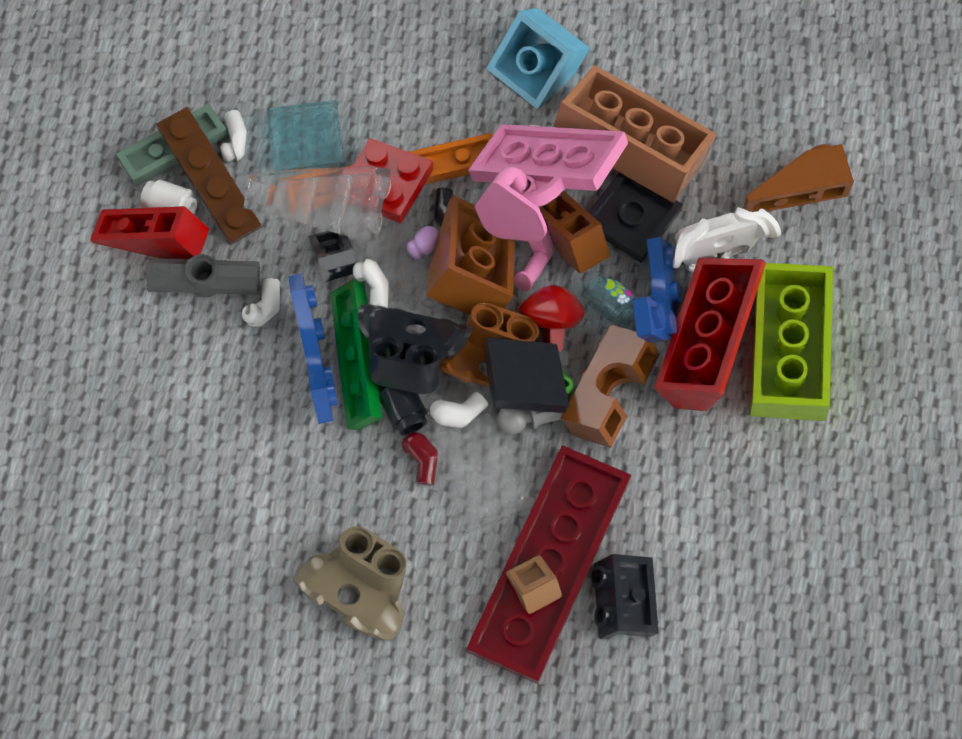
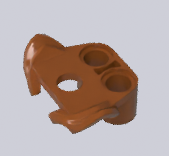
[439,303,539,388]

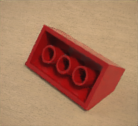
[654,258,766,411]

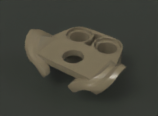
[293,526,406,641]

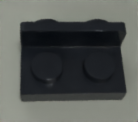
[592,554,659,639]

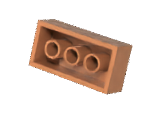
[553,65,717,203]

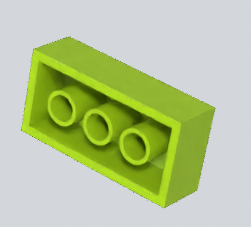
[750,263,833,421]

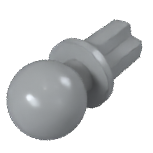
[497,409,563,435]

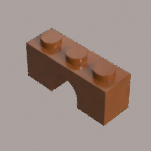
[561,325,660,448]

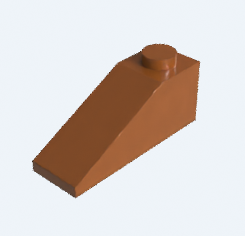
[743,144,854,212]
[539,190,610,274]

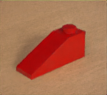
[90,206,209,259]

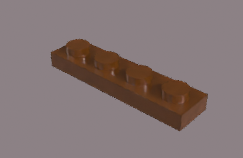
[156,107,262,245]

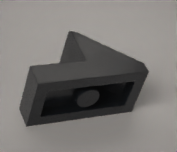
[308,226,357,283]

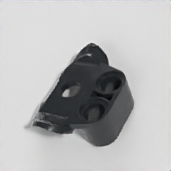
[358,304,473,394]

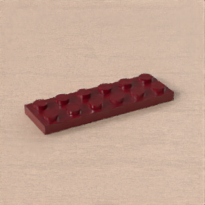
[466,445,632,685]

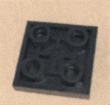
[483,338,569,413]

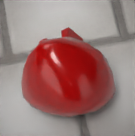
[518,284,586,351]

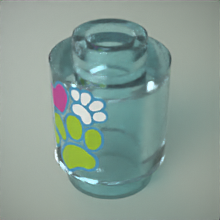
[583,273,639,326]

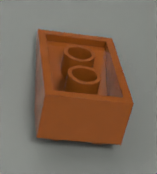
[426,195,515,315]

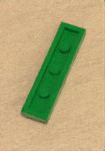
[330,279,382,430]

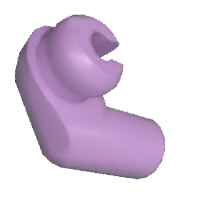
[407,226,440,259]

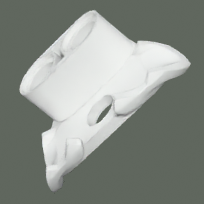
[673,207,781,271]

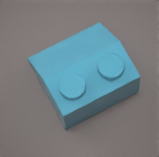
[486,8,590,109]

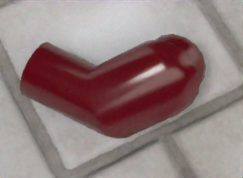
[402,432,438,486]

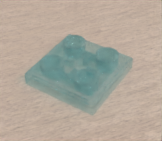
[267,100,345,176]

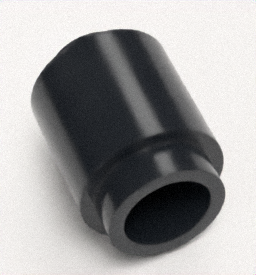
[379,386,428,436]

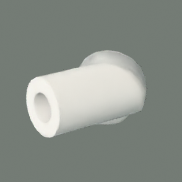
[220,110,247,162]
[353,259,389,308]
[242,278,280,327]

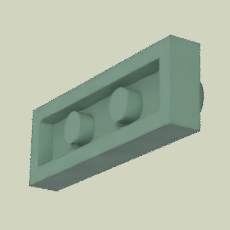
[116,104,228,187]

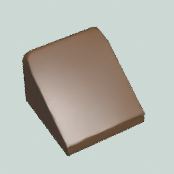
[505,555,562,614]

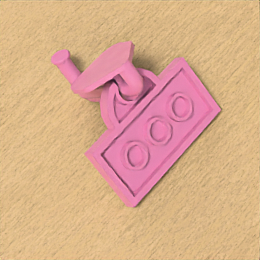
[468,124,628,292]

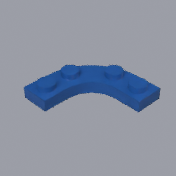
[632,237,683,343]
[288,273,338,424]

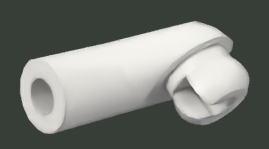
[430,392,488,428]

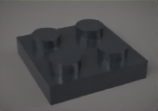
[588,172,683,263]

